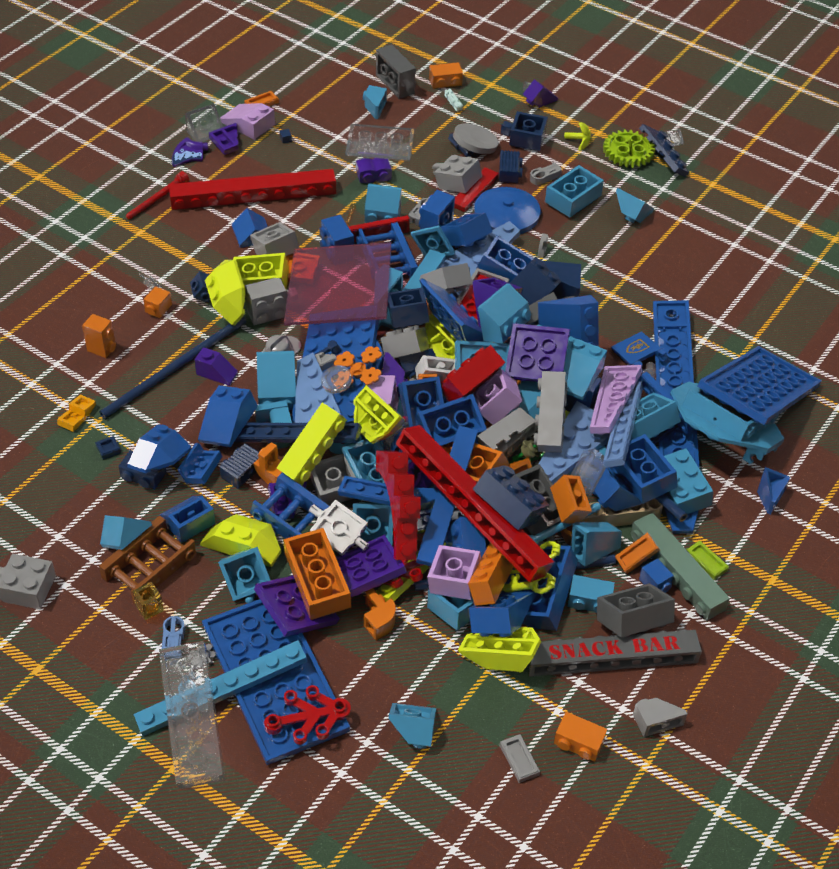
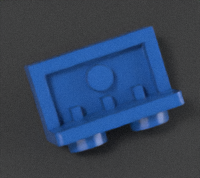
[178,443,223,484]

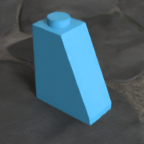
[571,522,622,566]

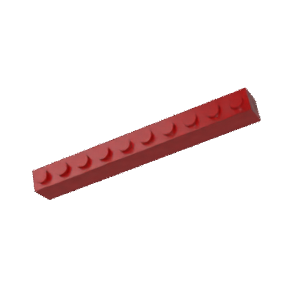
[168,169,336,210]
[396,425,554,583]

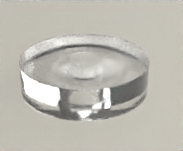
[321,365,352,394]

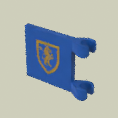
[611,331,668,373]

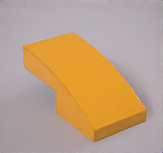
[57,395,96,432]

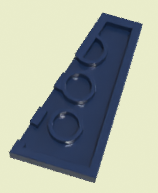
[639,124,690,177]

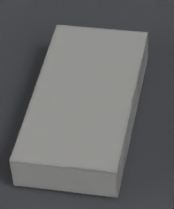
[499,734,540,783]

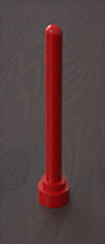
[126,171,190,219]

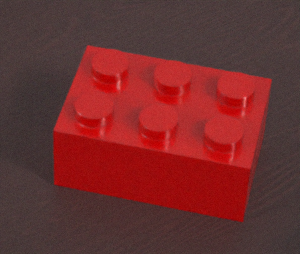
[441,345,506,402]

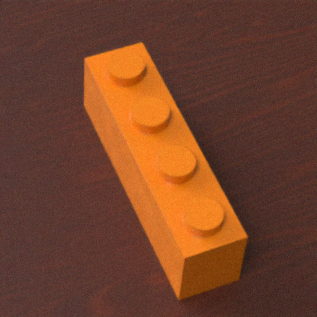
[468,542,514,606]

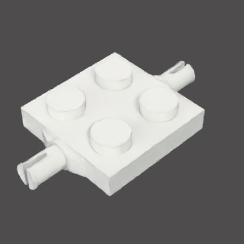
[309,500,369,556]

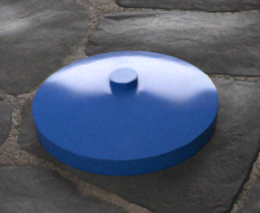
[474,187,540,234]

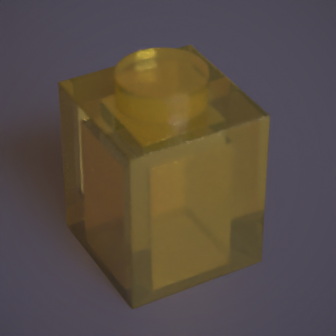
[133,582,164,620]

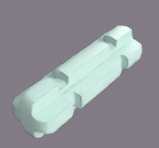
[444,89,463,112]

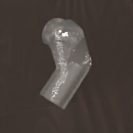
[643,362,656,379]

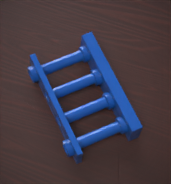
[356,222,418,281]
[250,472,330,539]

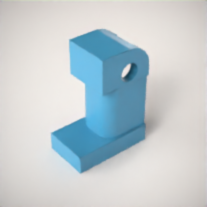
[255,400,292,449]

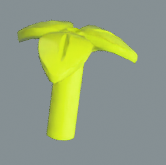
[564,122,591,150]

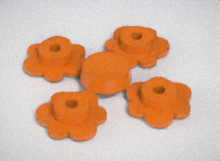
[333,346,382,390]

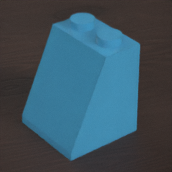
[257,351,296,410]

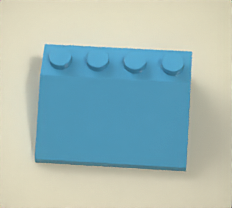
[537,324,607,400]

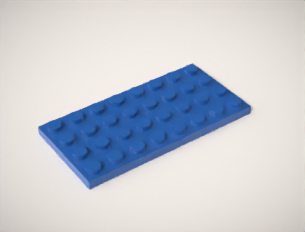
[291,306,380,423]
[697,346,822,425]
[202,599,350,765]

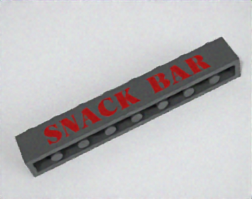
[527,629,702,677]

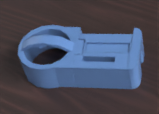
[162,616,185,659]

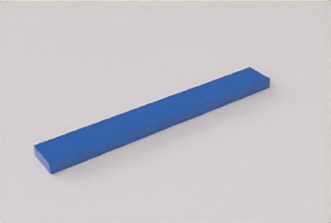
[416,426,478,566]

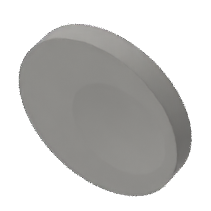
[453,123,499,154]

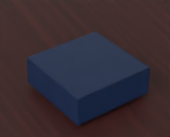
[95,436,121,460]

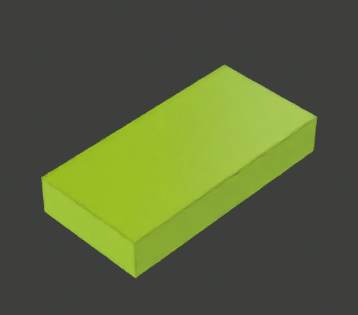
[687,541,729,580]

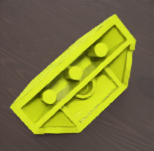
[205,260,245,326]
[425,314,456,359]
[354,385,406,444]
[200,514,281,567]
[458,627,541,672]

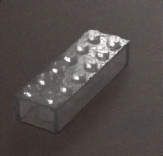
[159,641,225,789]

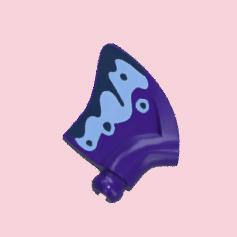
[172,137,208,167]

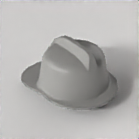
[262,335,301,355]

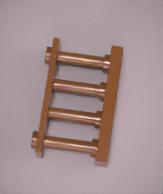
[99,516,196,605]

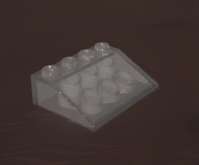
[345,124,414,161]

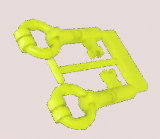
[502,541,561,594]

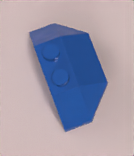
[127,424,191,473]

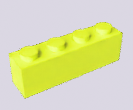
[277,402,347,485]

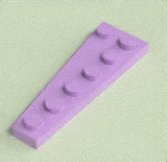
[590,365,642,435]

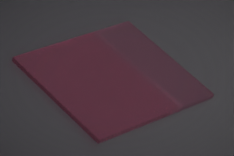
[284,242,391,326]

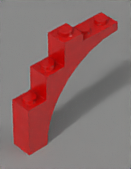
[376,450,421,560]

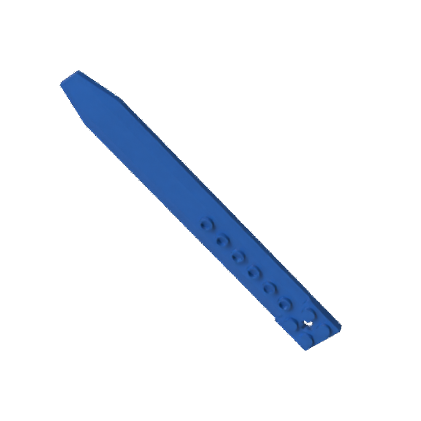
[653,300,699,534]

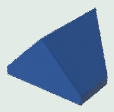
[757,467,790,515]

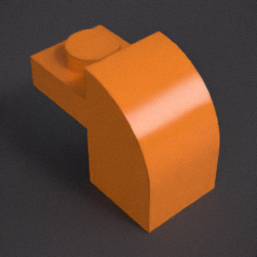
[253,442,289,484]
[364,588,396,641]

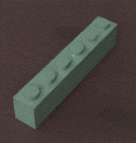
[631,512,730,621]

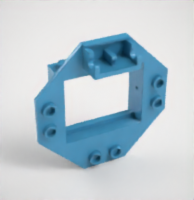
[670,382,784,464]

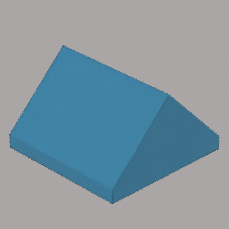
[100,515,152,550]

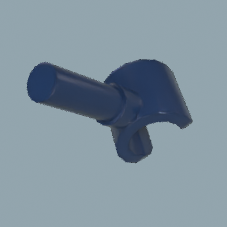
[315,340,341,354]

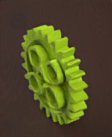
[603,130,655,168]

